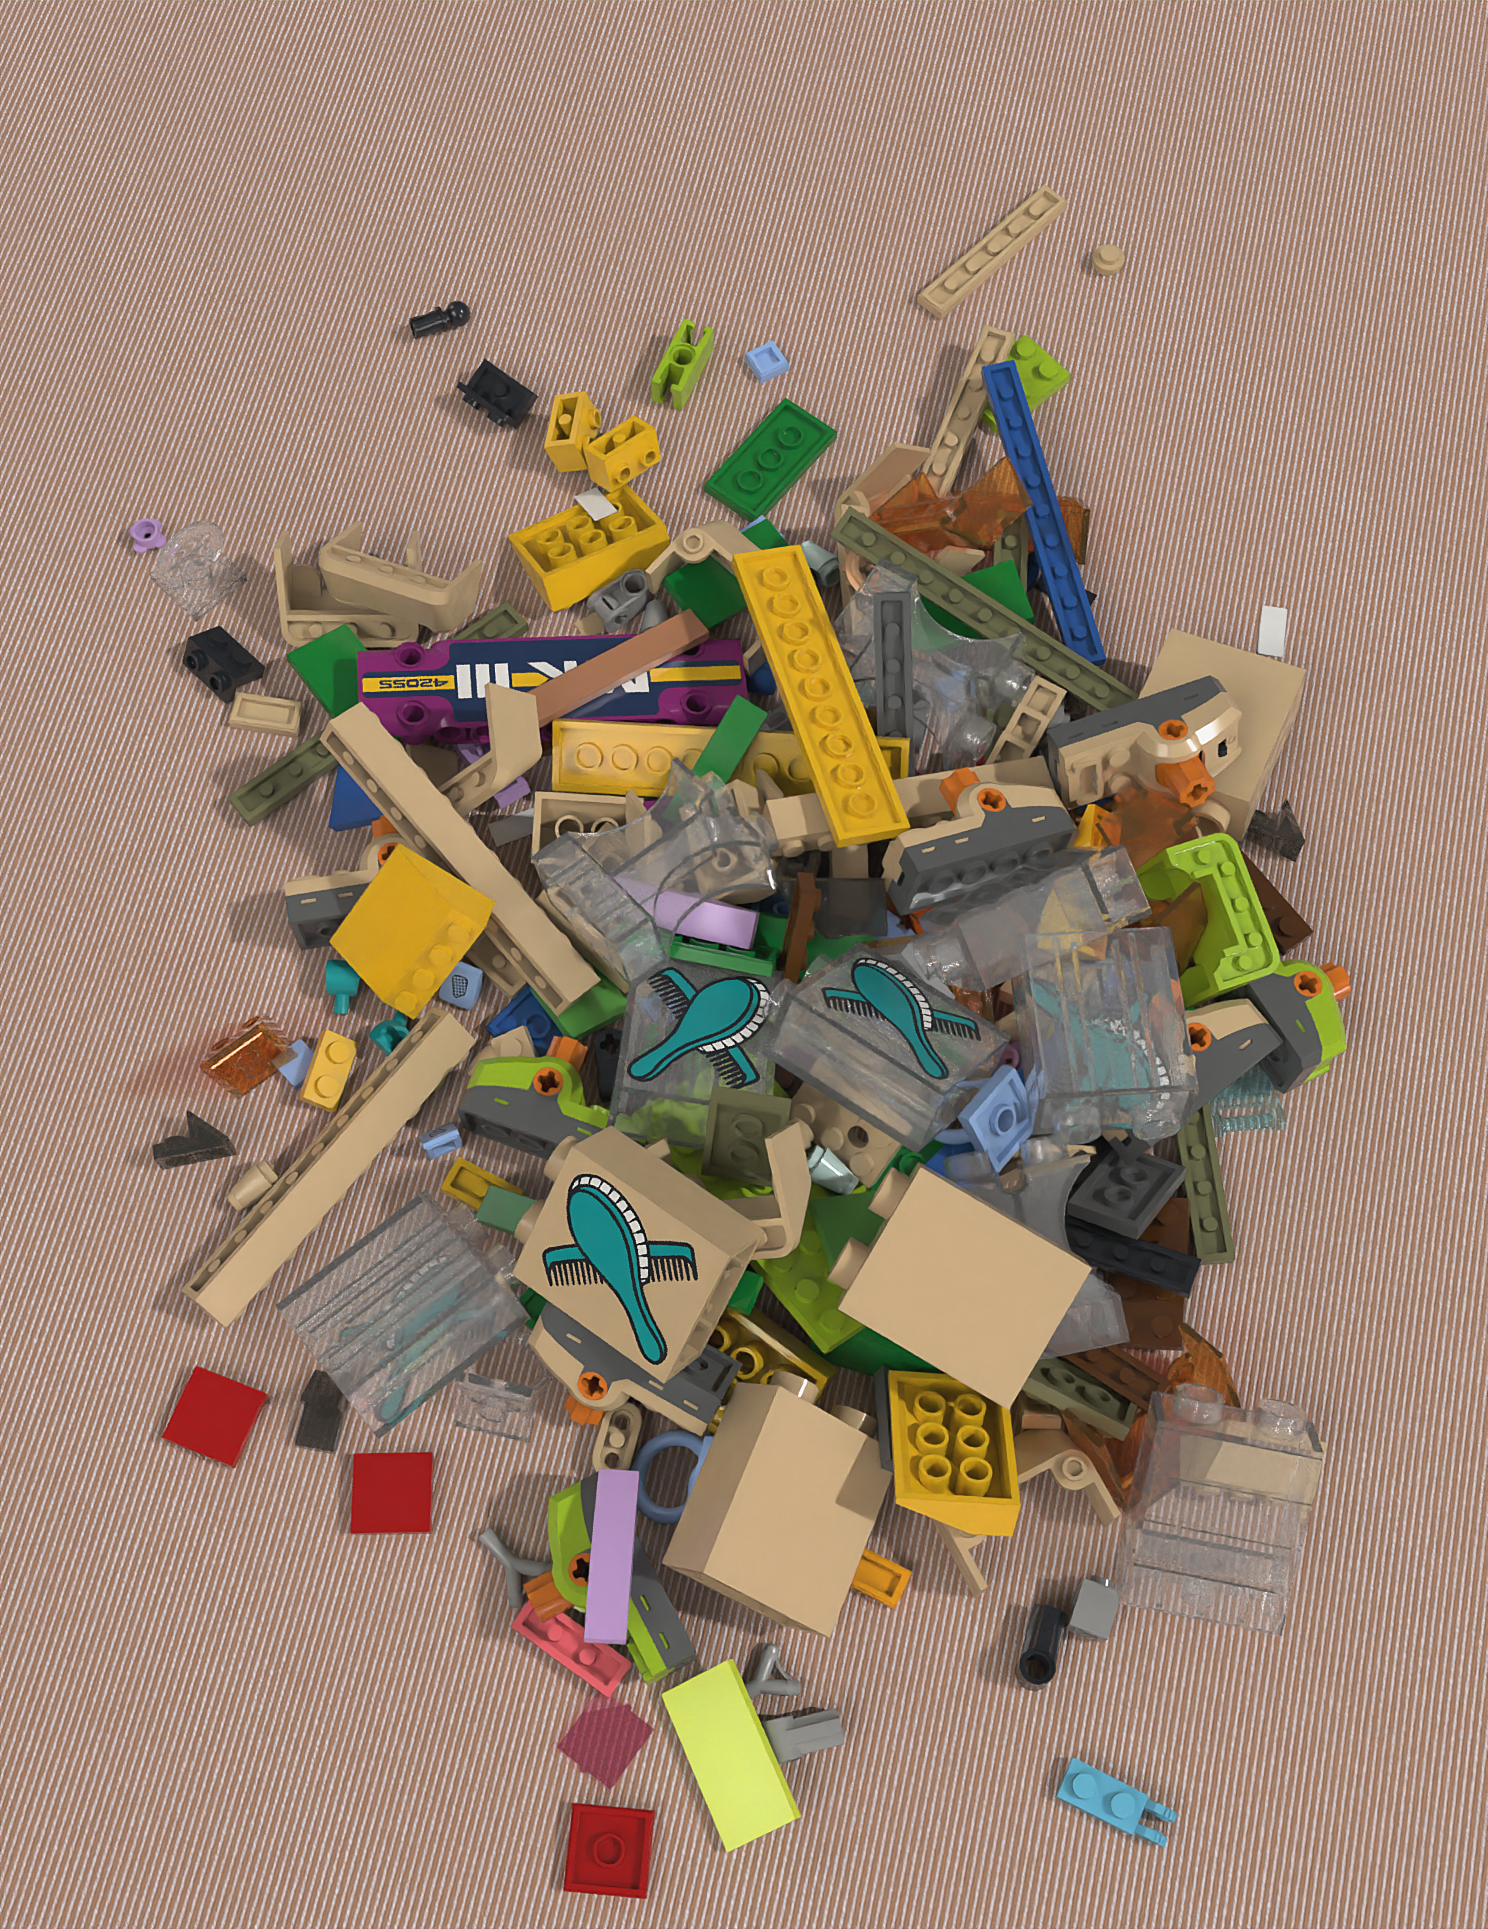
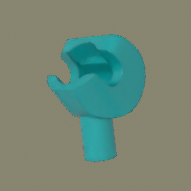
[326,960,360,1015]
[369,1011,409,1057]

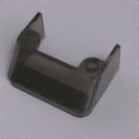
[774,839,896,940]

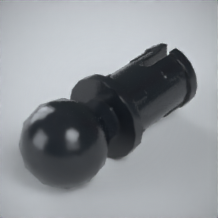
[409,301,471,339]

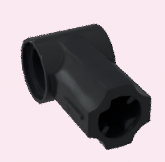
[1015,1604,1068,1691]

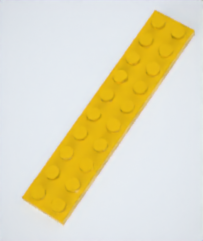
[732,544,910,848]
[552,718,910,798]

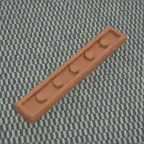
[527,608,710,728]

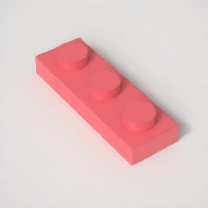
[511,1600,633,1699]

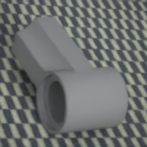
[761,1708,845,1764]

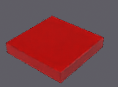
[161,1365,268,1468]
[350,1452,434,1535]
[563,1803,655,1899]

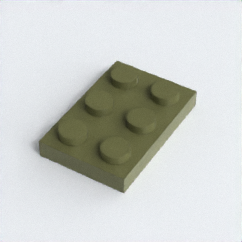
[701,1085,792,1187]
[1021,1349,1137,1442]

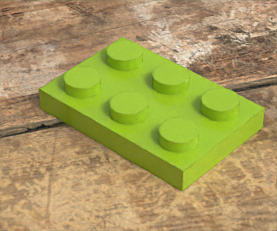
[955,334,1071,436]

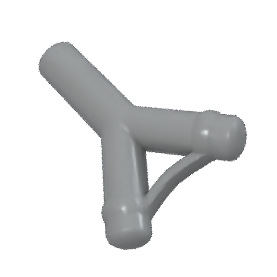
[479,1528,553,1608]
[744,1643,801,1700]

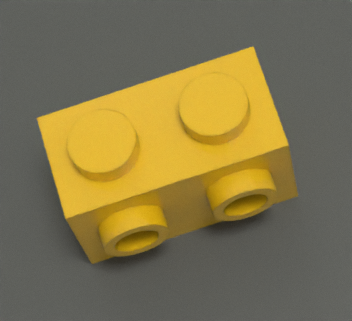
[544,391,602,473]
[583,415,661,493]

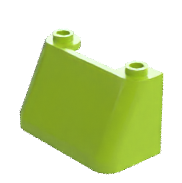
[1132,833,1280,1009]

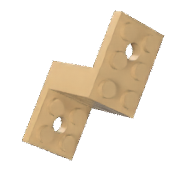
[769,983,913,1188]

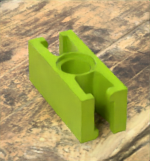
[651,318,714,411]

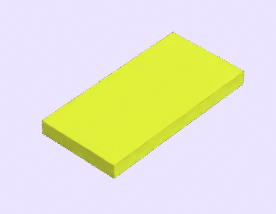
[661,1659,801,1853]

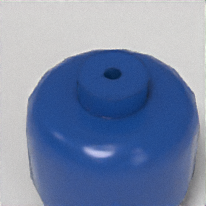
[745,662,777,697]

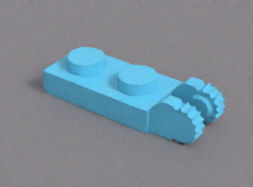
[1055,1757,1178,1848]

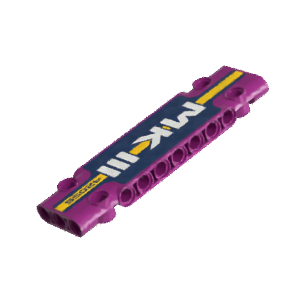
[357,634,749,745]

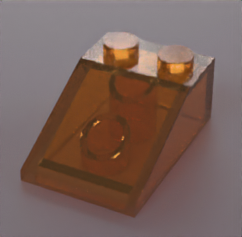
[199,1013,298,1100]

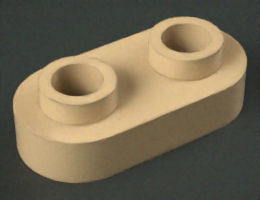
[592,1402,642,1472]

